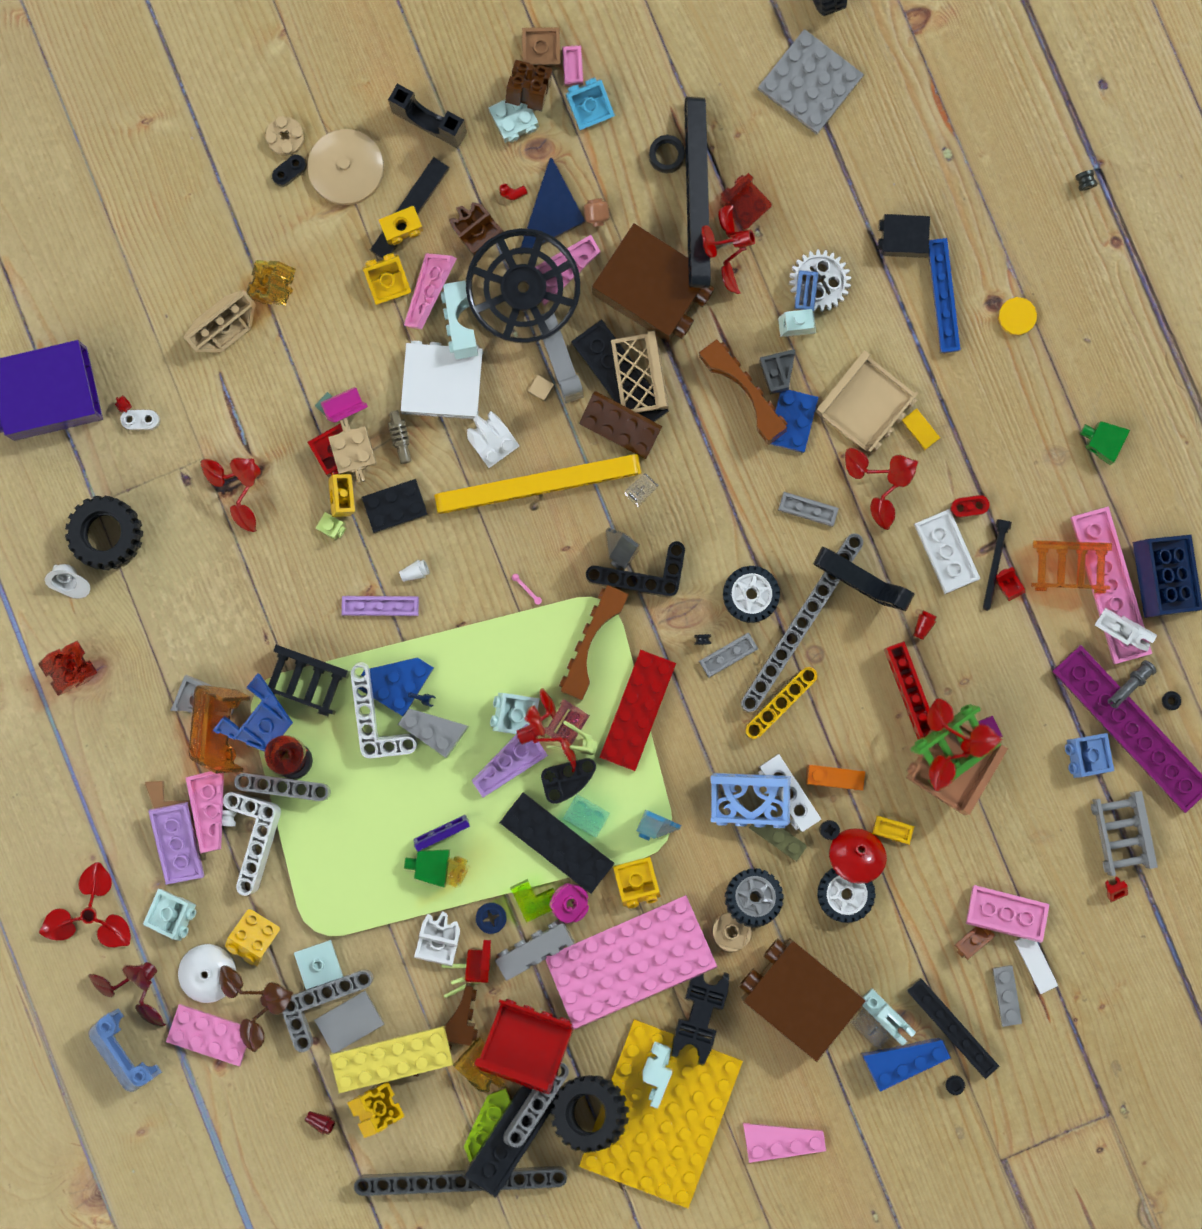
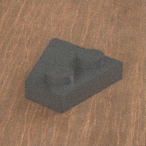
[759,349,795,395]

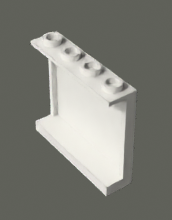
[401,341,483,419]

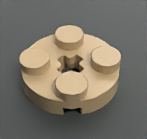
[266,116,304,156]
[712,912,752,952]

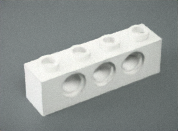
[758,754,821,832]

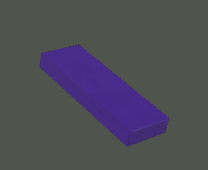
[413,815,470,852]

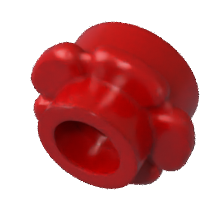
[115,395,132,413]

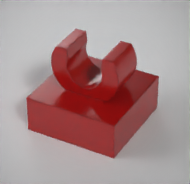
[1105,876,1128,902]

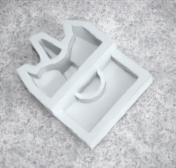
[467,411,519,468]
[414,911,460,967]

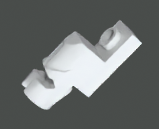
[1095,608,1157,652]

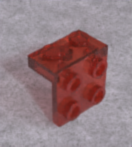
[720,173,772,230]

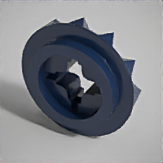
[476,903,507,934]

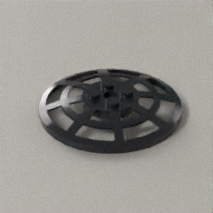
[466,228,581,343]

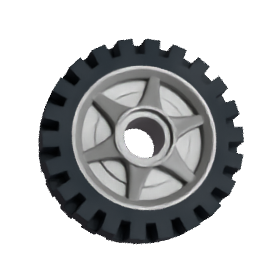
[725,868,784,927]

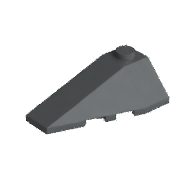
[606,527,639,570]

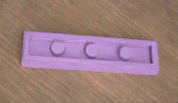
[342,596,419,616]

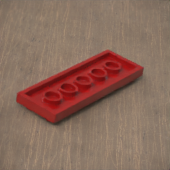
[599,649,676,771]

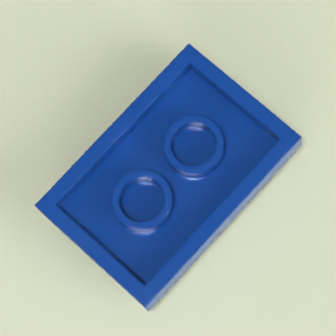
[770,389,818,453]

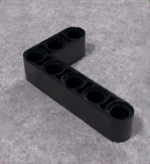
[586,541,685,597]
[813,547,915,611]

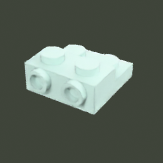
[488,100,539,143]
[490,693,539,734]
[143,889,196,941]

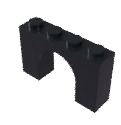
[388,83,467,149]

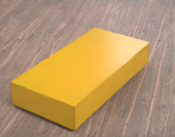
[901,408,940,450]
[872,815,915,845]

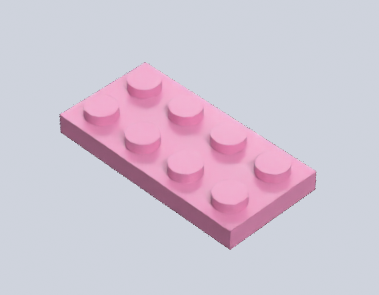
[966,885,1049,943]
[166,1004,247,1066]

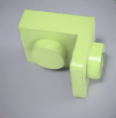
[316,512,346,540]

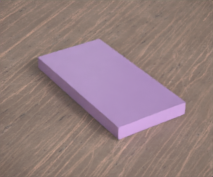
[148,802,205,885]

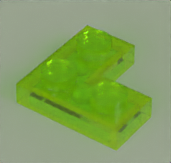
[510,879,555,923]

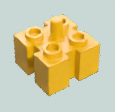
[347,1081,405,1138]

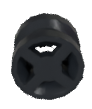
[819,820,840,840]

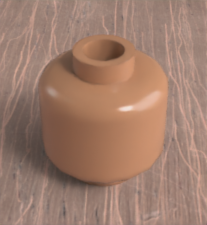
[584,198,610,227]

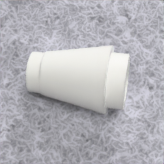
[399,560,429,582]

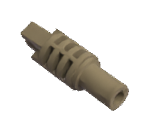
[388,410,412,464]

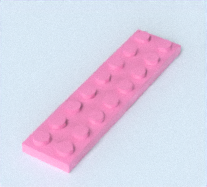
[1070,506,1152,664]

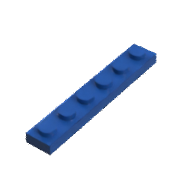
[929,238,961,353]

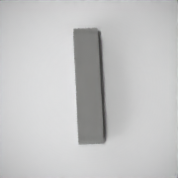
[234,773,331,801]
[503,1063,569,1147]

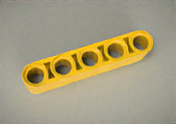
[745,667,818,739]

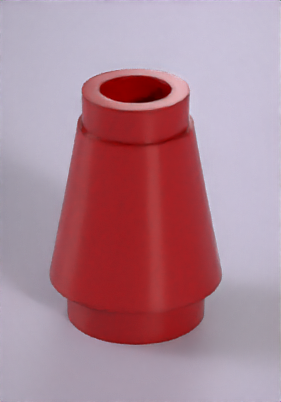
[913,610,937,640]

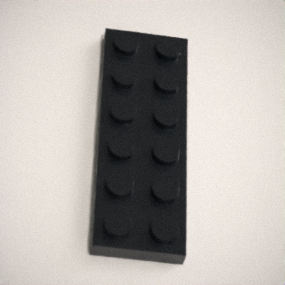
[571,319,669,422]
[499,792,615,894]
[463,1085,558,1198]

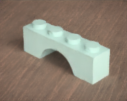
[441,280,478,359]

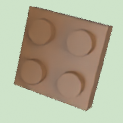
[522,27,560,67]

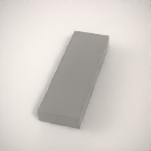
[778,492,839,527]
[699,633,758,678]

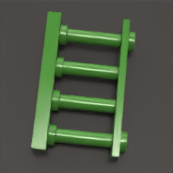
[910,704,1001,786]

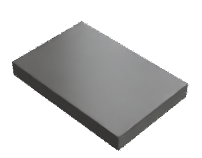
[314,990,384,1053]

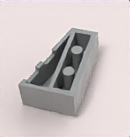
[398,708,469,758]

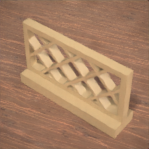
[611,331,669,413]

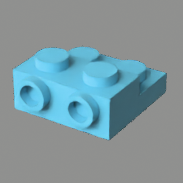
[565,77,615,130]

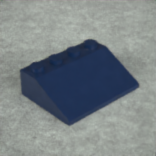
[1132,535,1202,618]

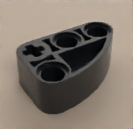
[541,758,596,804]

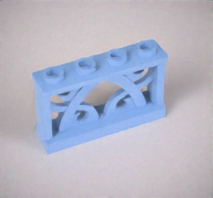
[711,773,791,828]

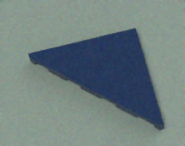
[520,158,585,255]

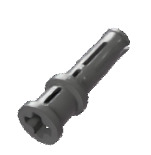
[1107,660,1157,709]

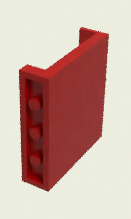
[474,999,574,1095]

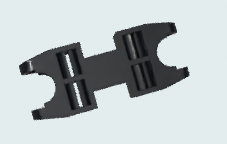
[672,972,729,1066]

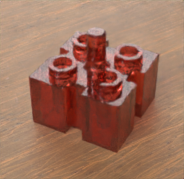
[38,641,98,696]

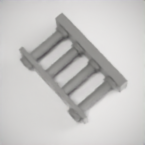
[1091,791,1158,876]

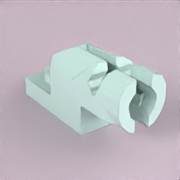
[862,988,916,1046]
[642,1042,672,1109]

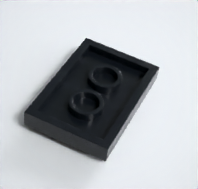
[362,479,428,534]

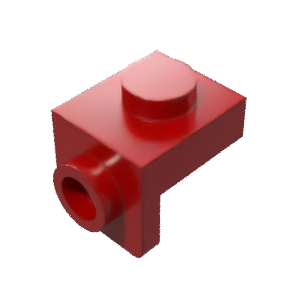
[996,567,1026,601]

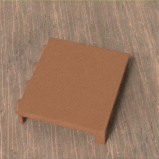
[906,723,1008,815]

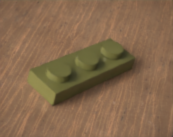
[749,814,807,862]

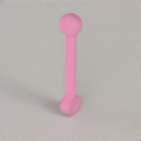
[512,574,542,605]

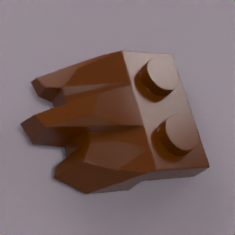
[449,202,503,255]

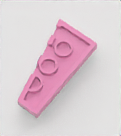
[536,235,600,306]
[743,1123,826,1163]

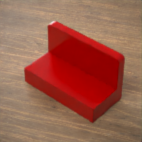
[465,940,491,983]

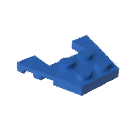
[213,673,293,753]

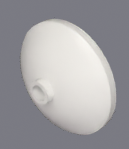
[178,944,236,1003]

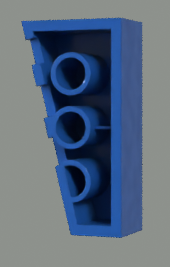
[861,1038,950,1092]

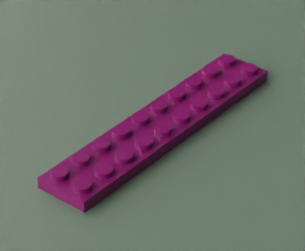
[1052,645,1202,813]

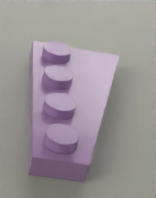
[472,724,548,797]

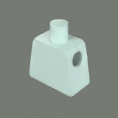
[778,309,816,337]

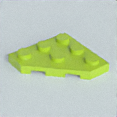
[464,1088,511,1163]

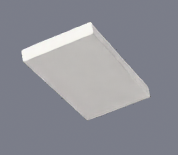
[914,509,980,594]

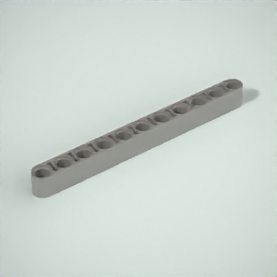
[741,534,863,712]

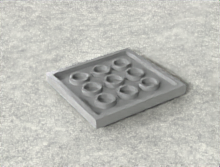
[758,29,864,134]

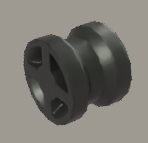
[1075,170,1098,191]

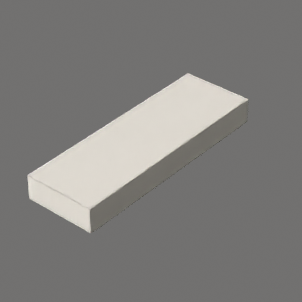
[1014,938,1058,994]

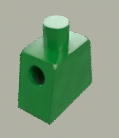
[1080,421,1130,465]
[404,849,450,887]

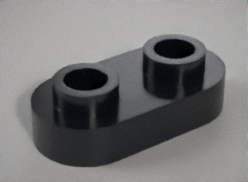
[272,155,307,187]

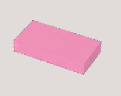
[562,46,583,86]

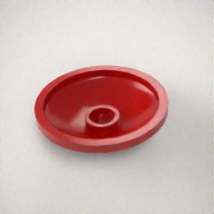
[829,828,887,884]

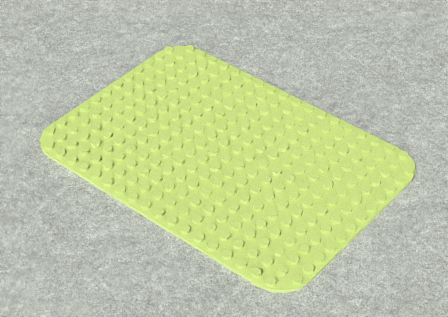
[251,597,672,936]

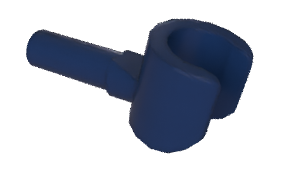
[408,692,436,707]

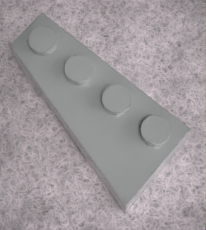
[495,920,574,981]

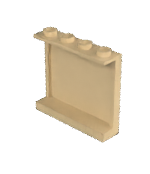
[815,350,918,455]

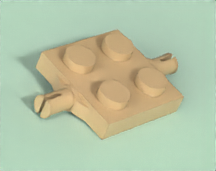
[328,418,377,483]

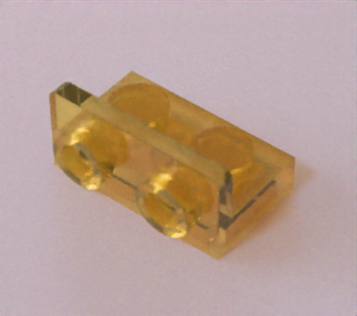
[448,856,470,888]

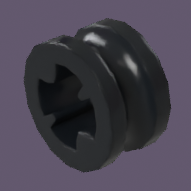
[694,634,712,645]

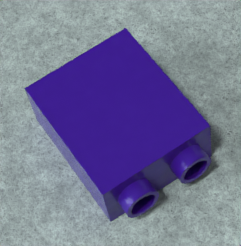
[0,340,103,441]

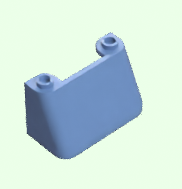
[89,1008,162,1092]

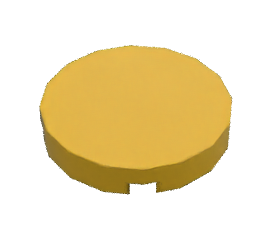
[998,297,1037,336]

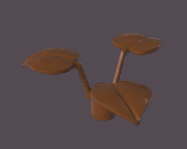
[219,965,293,1052]

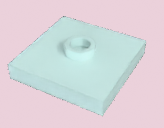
[294,940,343,990]

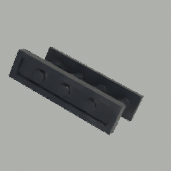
[268,645,350,717]

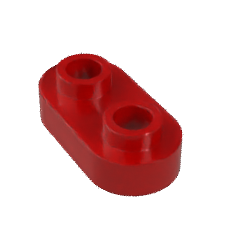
[950,495,990,518]

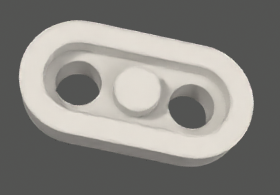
[120,410,160,430]

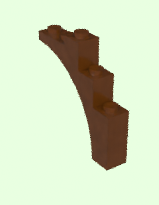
[412,983,478,1076]

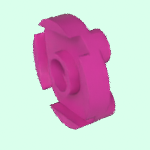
[549,883,589,923]

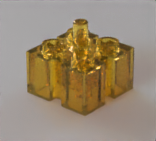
[246,260,296,305]

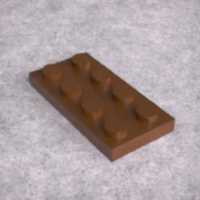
[579,391,663,459]

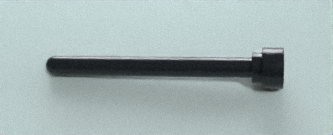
[983,519,1012,611]

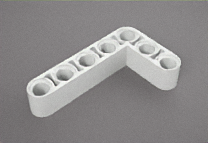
[351,662,418,758]
[223,792,281,896]

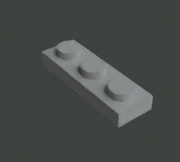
[992,965,1022,1027]

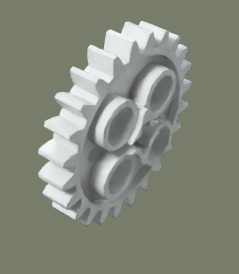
[789,250,851,312]

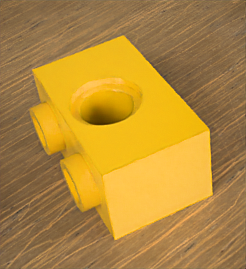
[378,205,424,245]
[328,474,355,517]

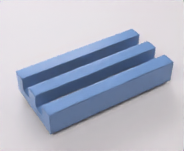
[795,270,819,311]

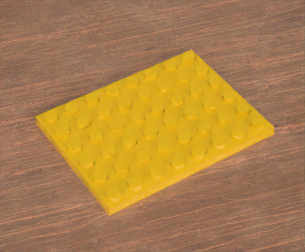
[579,1019,743,1209]

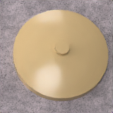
[308,129,384,205]

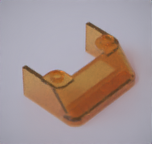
[189,685,250,774]

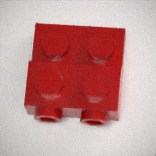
[307,423,343,477]

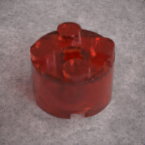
[264,735,307,774]

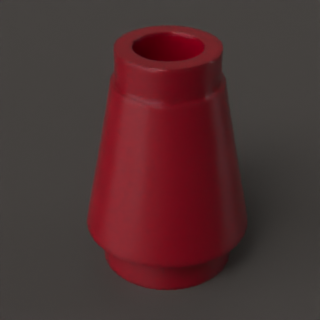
[305,1111,335,1135]

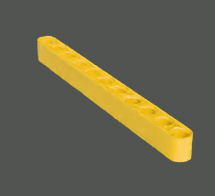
[434,454,642,514]

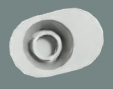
[45,564,91,598]

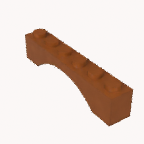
[699,339,787,445]
[559,585,629,700]

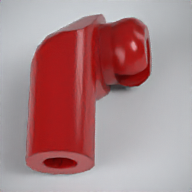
[499,184,528,201]

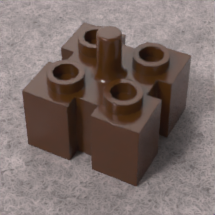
[505,60,552,111]

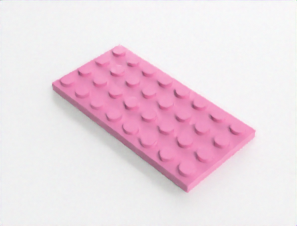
[545,896,717,1030]

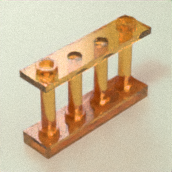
[1031,540,1112,593]

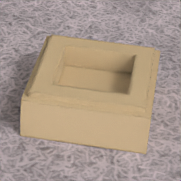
[528,375,554,401]

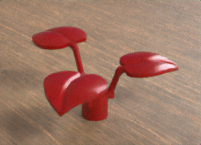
[701,206,755,294]
[845,448,918,530]
[200,458,261,532]
[517,688,576,772]
[927,698,1002,792]
[39,862,131,947]

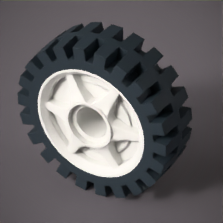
[723,566,780,623]
[817,868,876,923]

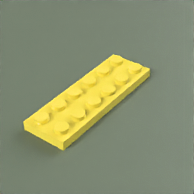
[330,1026,454,1093]

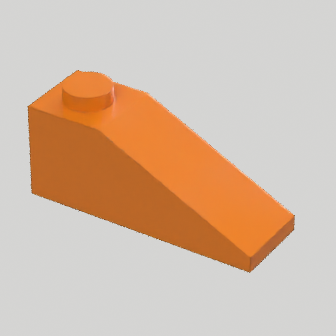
[806,765,865,791]

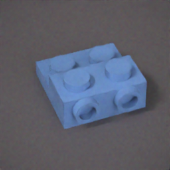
[1065,733,1114,778]

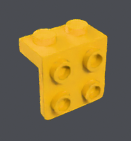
[225,909,280,967]

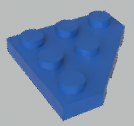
[358,657,434,716]

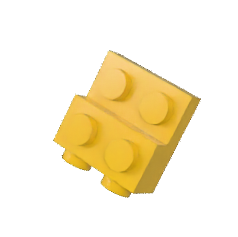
[363,253,412,305]
[613,857,661,909]

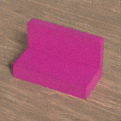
[321,387,368,423]

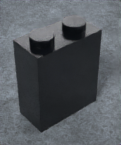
[878,214,930,258]

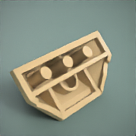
[184,289,256,352]

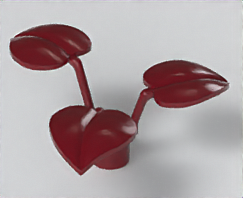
[88,962,166,1026]

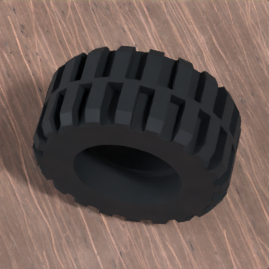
[65,495,143,570]
[551,1075,629,1153]

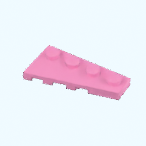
[404,253,457,329]
[186,769,224,853]

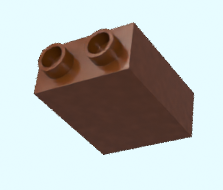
[592,223,715,343]
[739,938,866,1062]

